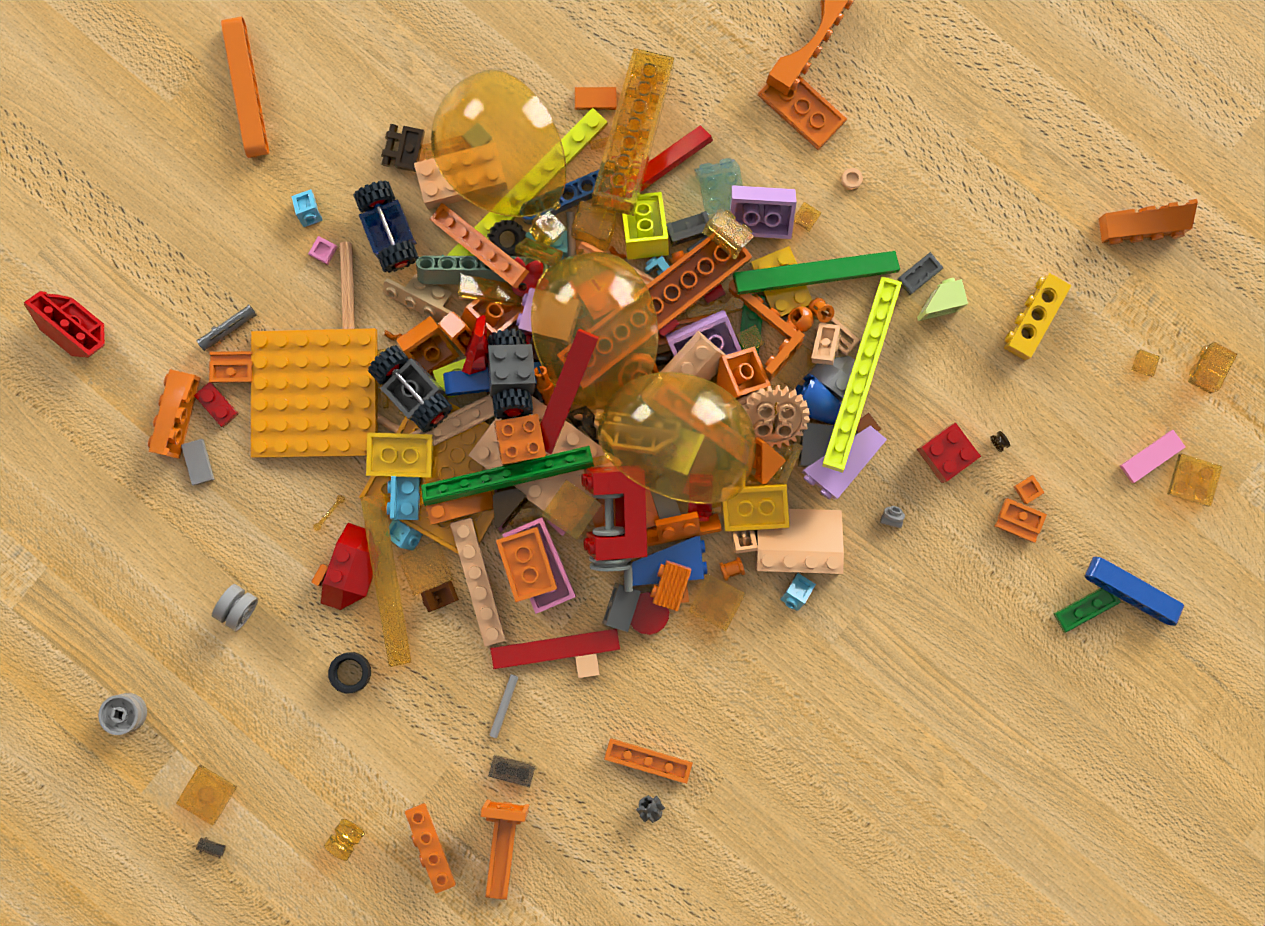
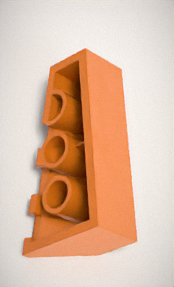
[1099,199,1198,245]
[148,369,201,459]

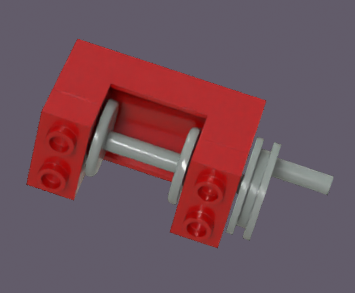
[581,465,647,592]

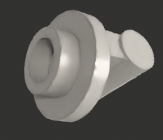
[880,506,905,529]

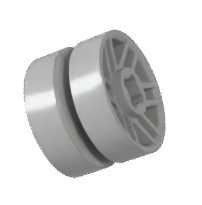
[212,584,258,631]
[98,693,147,735]

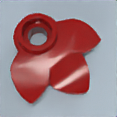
[512,257,549,297]

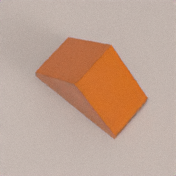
[754,437,786,484]

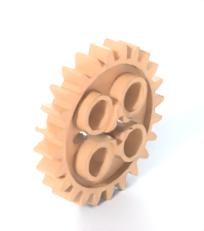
[740,385,810,448]

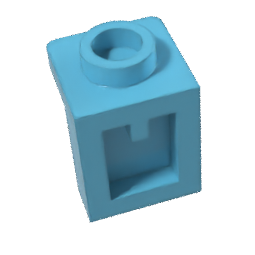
[291,189,322,227]
[644,256,670,276]
[384,519,423,551]
[780,573,816,611]

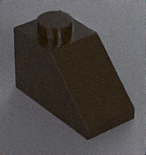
[492,486,528,533]

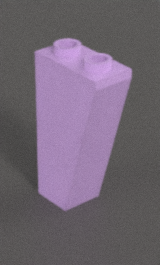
[801,426,887,500]

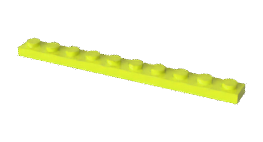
[447,108,608,256]
[822,276,902,473]

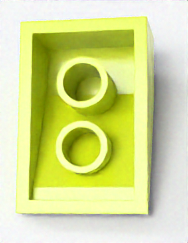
[621,192,669,260]

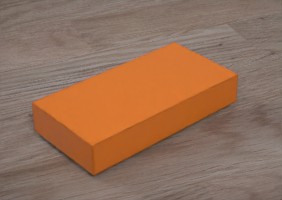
[575,87,616,110]

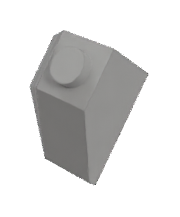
[809,356,855,401]

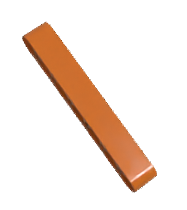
[221,16,269,158]

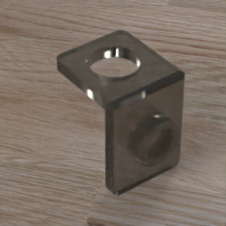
[567,406,597,440]

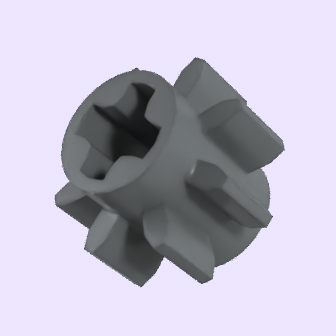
[636,795,665,823]

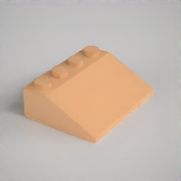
[755,509,844,574]

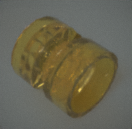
[324,819,365,861]

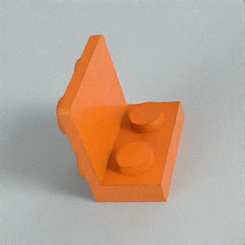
[494,414,546,466]

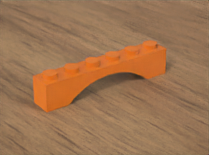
[766,0,855,96]

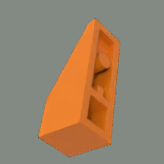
[426,491,493,525]

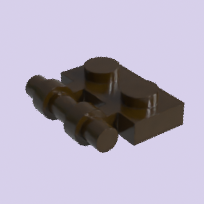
[381,124,425,172]

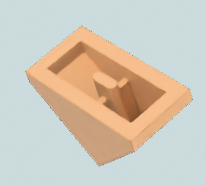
[731,530,758,554]

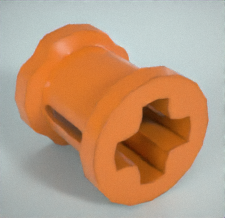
[808,297,835,323]
[719,557,745,581]

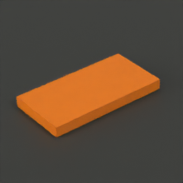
[758,76,847,150]

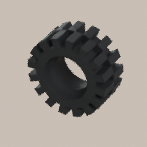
[487,220,527,257]

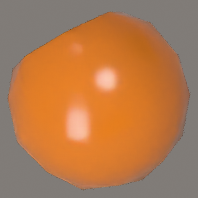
[788,306,814,333]

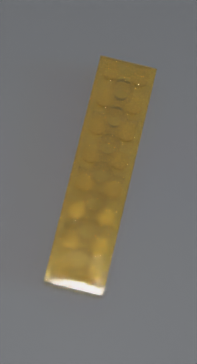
[592,48,675,216]

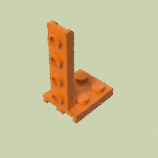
[729,279,805,382]
[481,799,530,900]

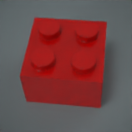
[916,422,981,483]

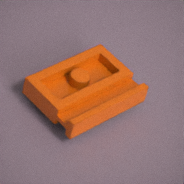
[209,351,252,383]
[994,498,1047,543]

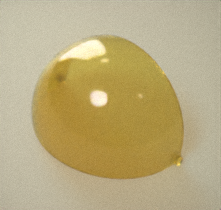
[431,70,566,217]
[531,249,658,411]
[595,372,757,504]

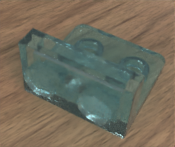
[694,158,743,214]

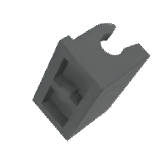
[666,211,713,247]
[602,583,641,632]

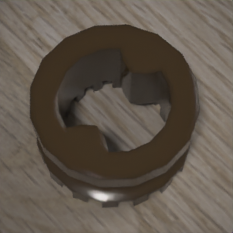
[990,431,1010,452]

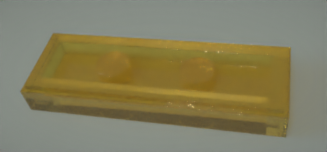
[458,274,523,307]

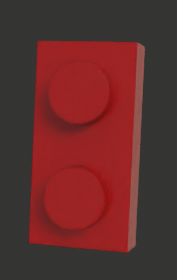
[194,382,239,428]

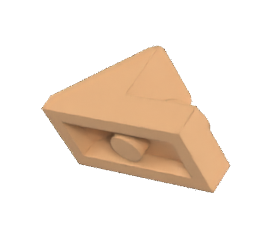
[811,323,840,365]

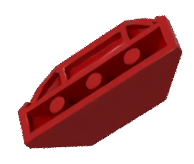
[24,291,105,358]
[320,523,380,610]

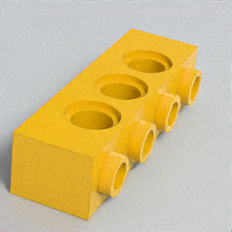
[1004,273,1072,361]

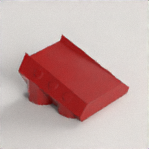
[462,315,488,375]

